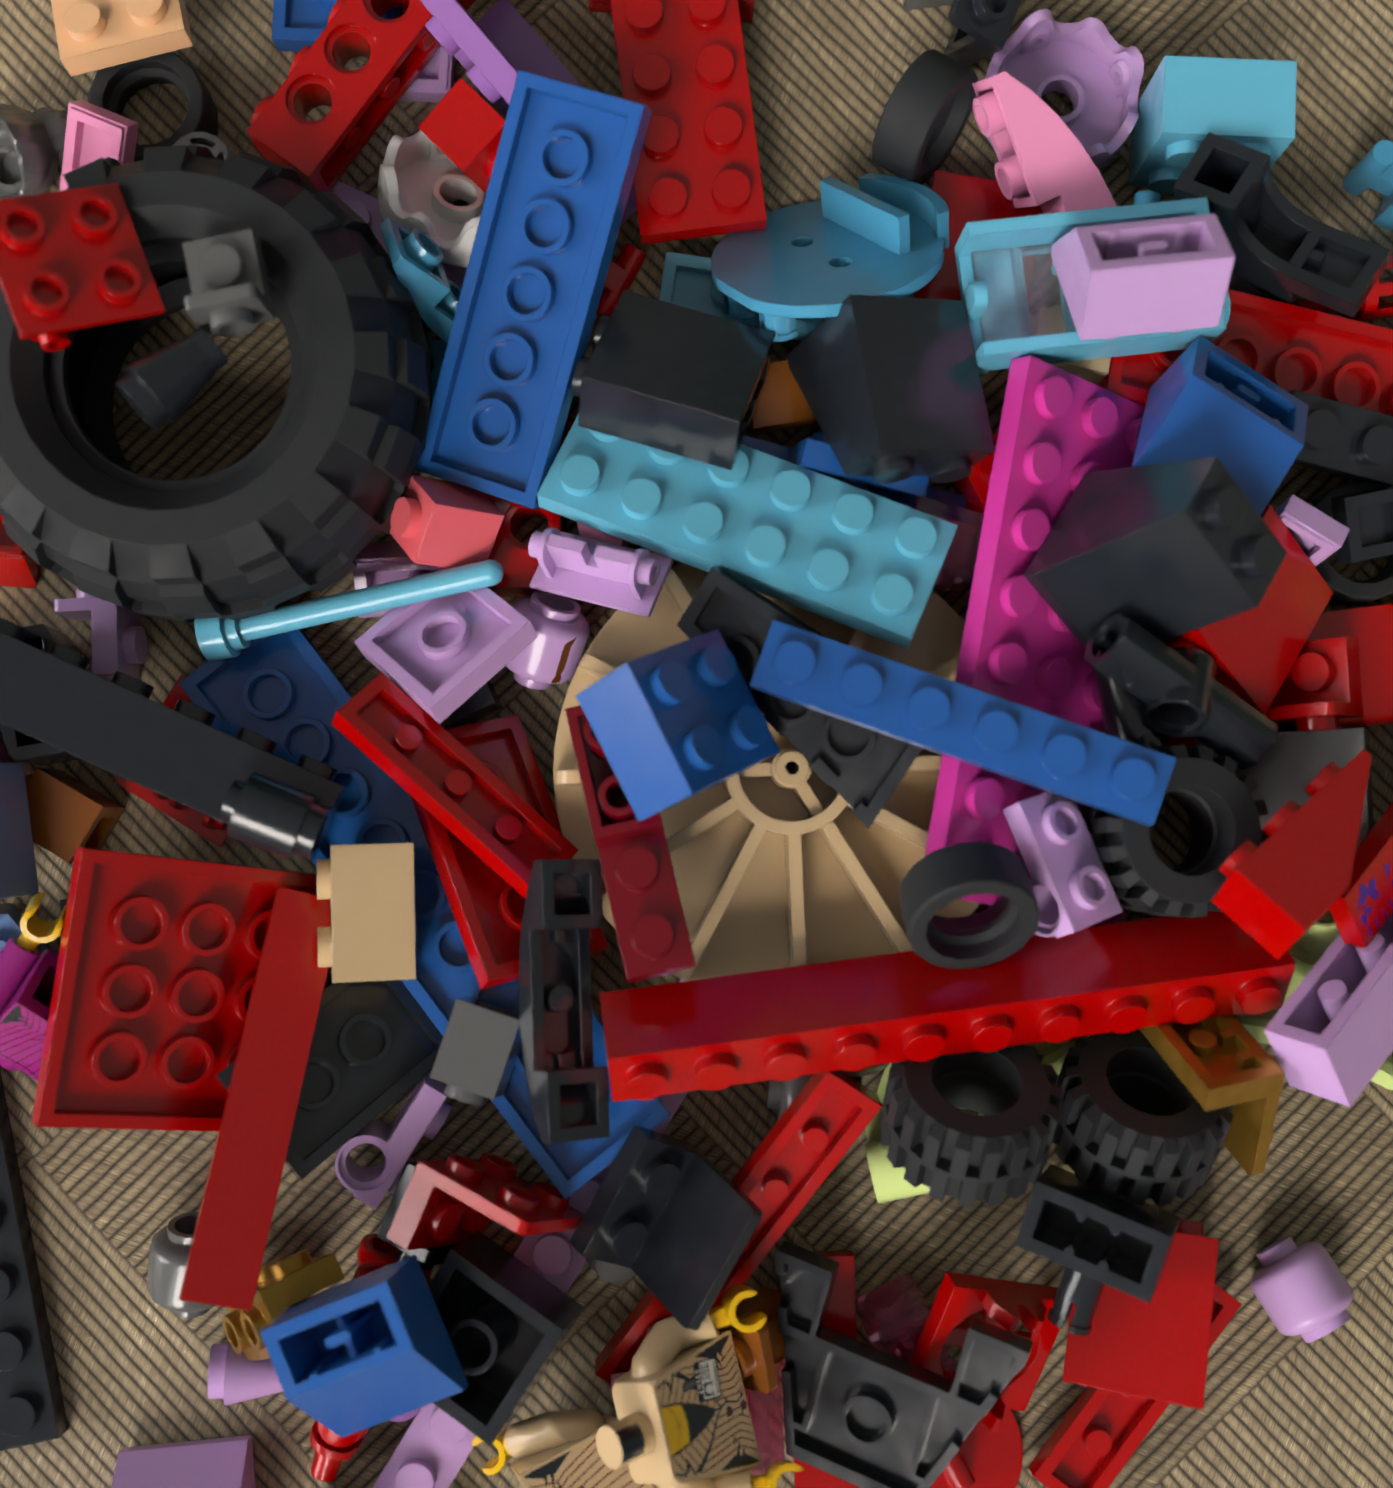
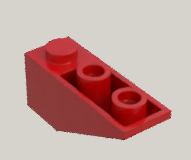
[1211,749,1372,960]

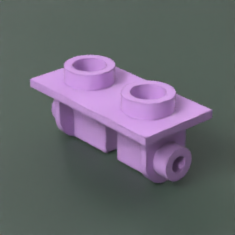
[528,527,673,618]

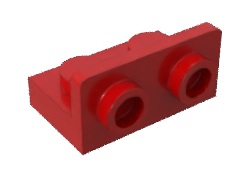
[1265,636,1363,732]

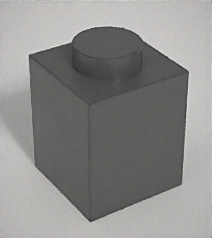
[429,997,521,1106]

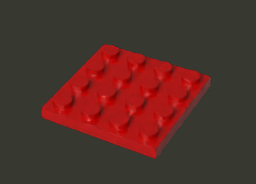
[32,846,331,1132]

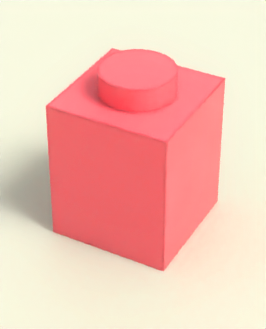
[389,475,504,568]

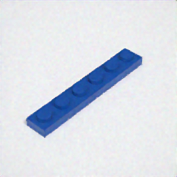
[750,620,1177,826]

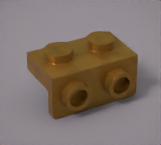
[222,1249,345,1361]

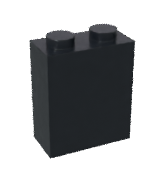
[571,290,775,470]

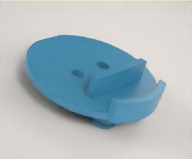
[711,173,949,342]

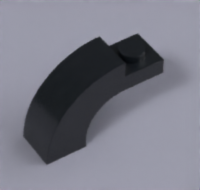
[1174,133,1390,318]

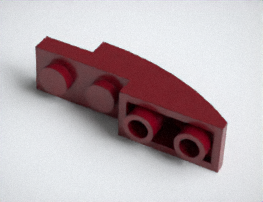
[565,705,696,983]

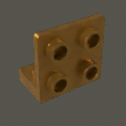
[1139,1015,1285,1176]

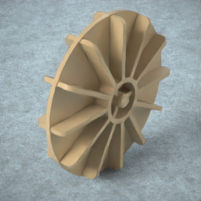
[553,562,980,981]

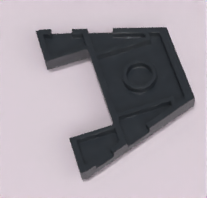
[774,1241,1034,1488]

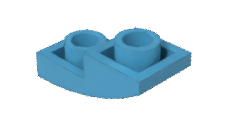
[380,216,462,344]

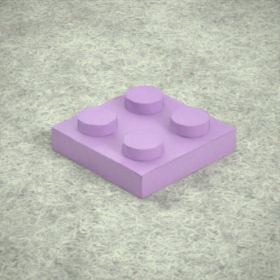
[354,567,538,724]

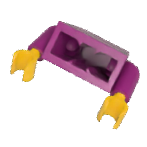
[0,892,67,1081]

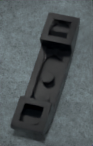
[518,859,610,1144]

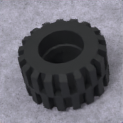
[1079,744,1269,918]
[1052,1029,1234,1206]
[880,1044,1063,1207]

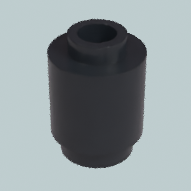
[220,772,331,859]

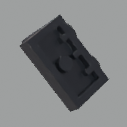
[569,1125,762,1330]

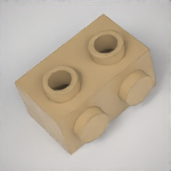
[316,843,416,983]

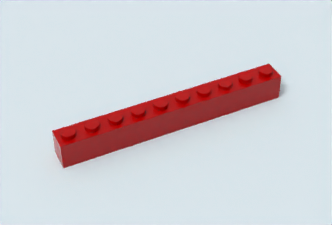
[599,911,1296,1102]

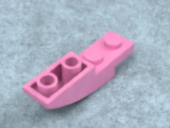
[972,71,1117,215]

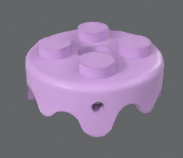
[985,9,1144,169]

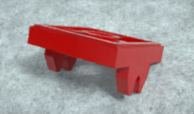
[910,1272,1060,1433]

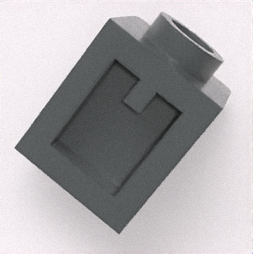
[182,229,275,337]

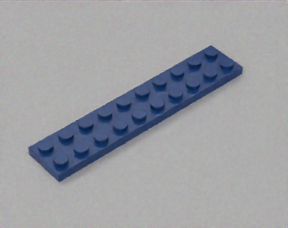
[179,629,672,1199]

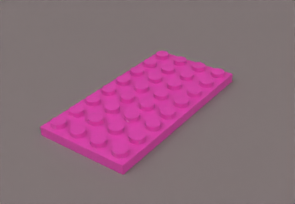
[924,355,1145,925]

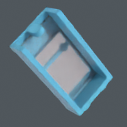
[954,197,1230,374]

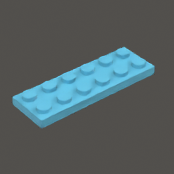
[537,413,958,649]

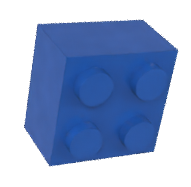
[575,629,780,822]

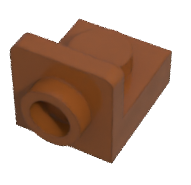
[718,1287,785,1394]

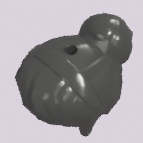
[0,103,68,199]

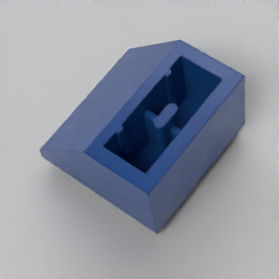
[1132,335,1309,516]
[260,1255,468,1438]

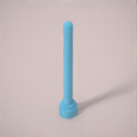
[194,560,504,662]

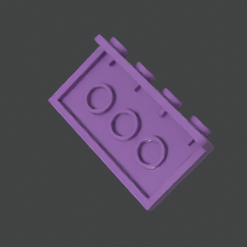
[420,0,637,225]

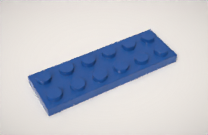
[415,70,652,509]

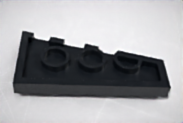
[677,566,923,829]

